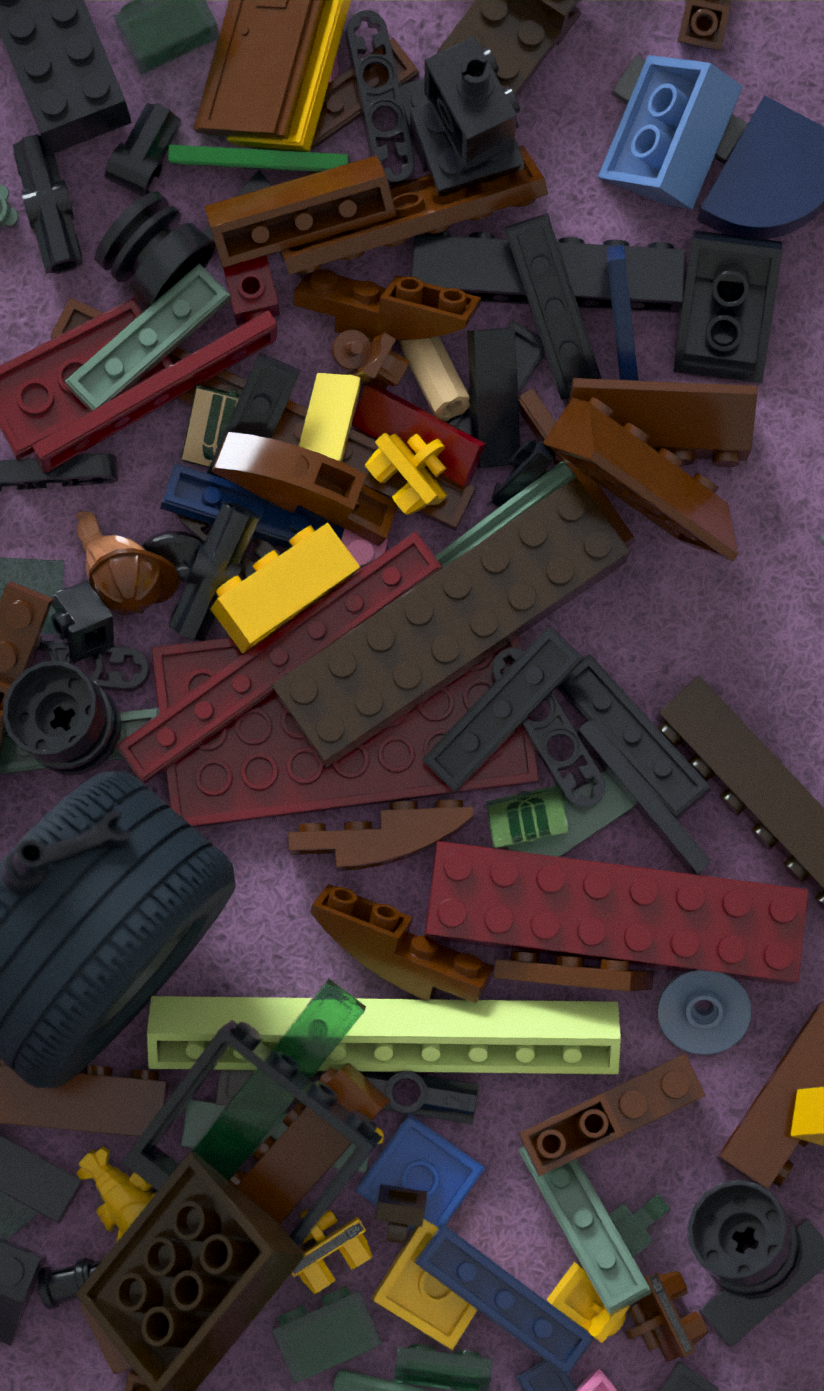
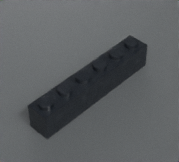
[412,231,685,313]

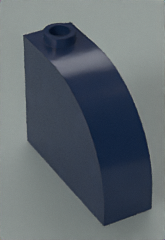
[697,95,824,239]

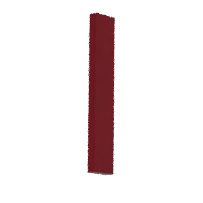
[32,310,277,473]

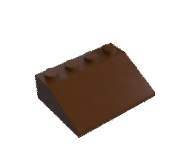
[543,397,738,562]

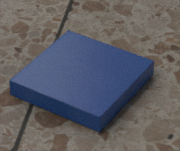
[355,1114,485,1231]

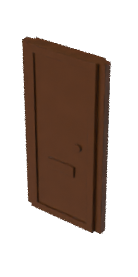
[193,0,325,140]

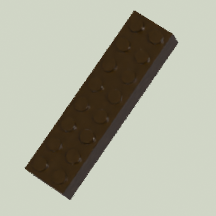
[272,477,630,768]

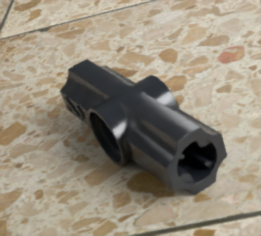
[13,134,83,274]
[169,500,259,641]
[359,1071,479,1125]

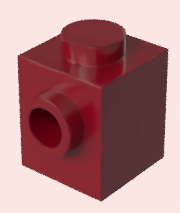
[223,255,280,325]

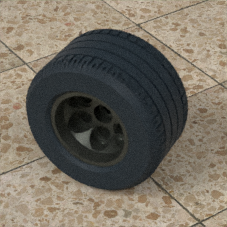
[0,772,236,1088]

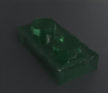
[394,1344,493,1391]

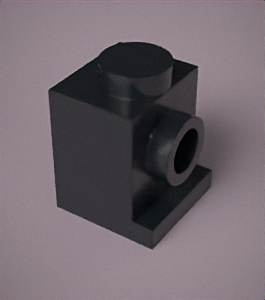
[51,581,114,663]

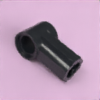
[105,103,182,197]

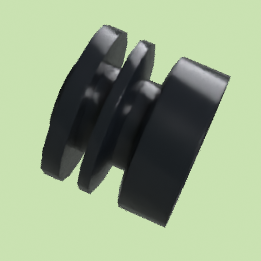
[94,191,216,309]
[3,661,121,776]
[687,1180,803,1300]

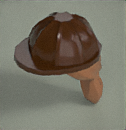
[76,511,179,616]

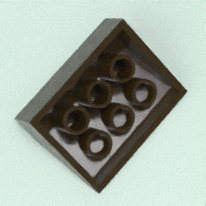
[75,1152,306,1391]

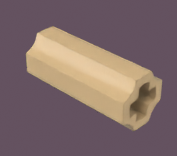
[399,336,471,421]

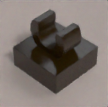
[375,1184,427,1243]

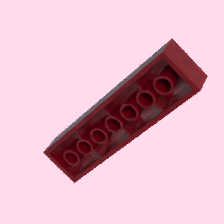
[424,841,808,985]

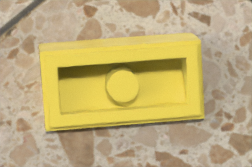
[299,373,361,462]

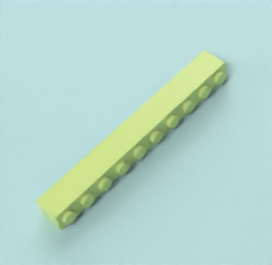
[147,996,621,1074]

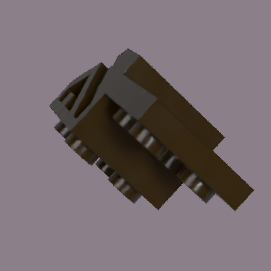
[437,0,582,97]

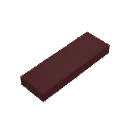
[351,382,486,486]

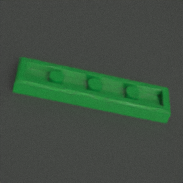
[168,145,350,172]

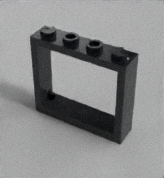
[122,1020,382,1247]

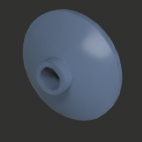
[658,969,751,1055]

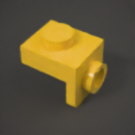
[546,1261,630,1343]

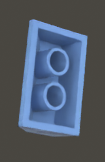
[598,55,743,210]

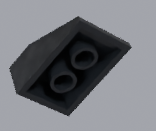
[673,230,782,383]

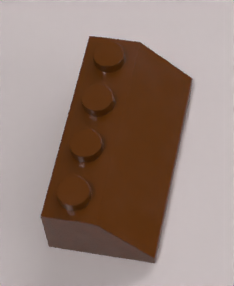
[569,378,758,467]

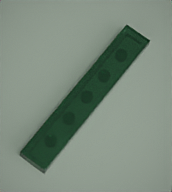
[190,978,366,1181]

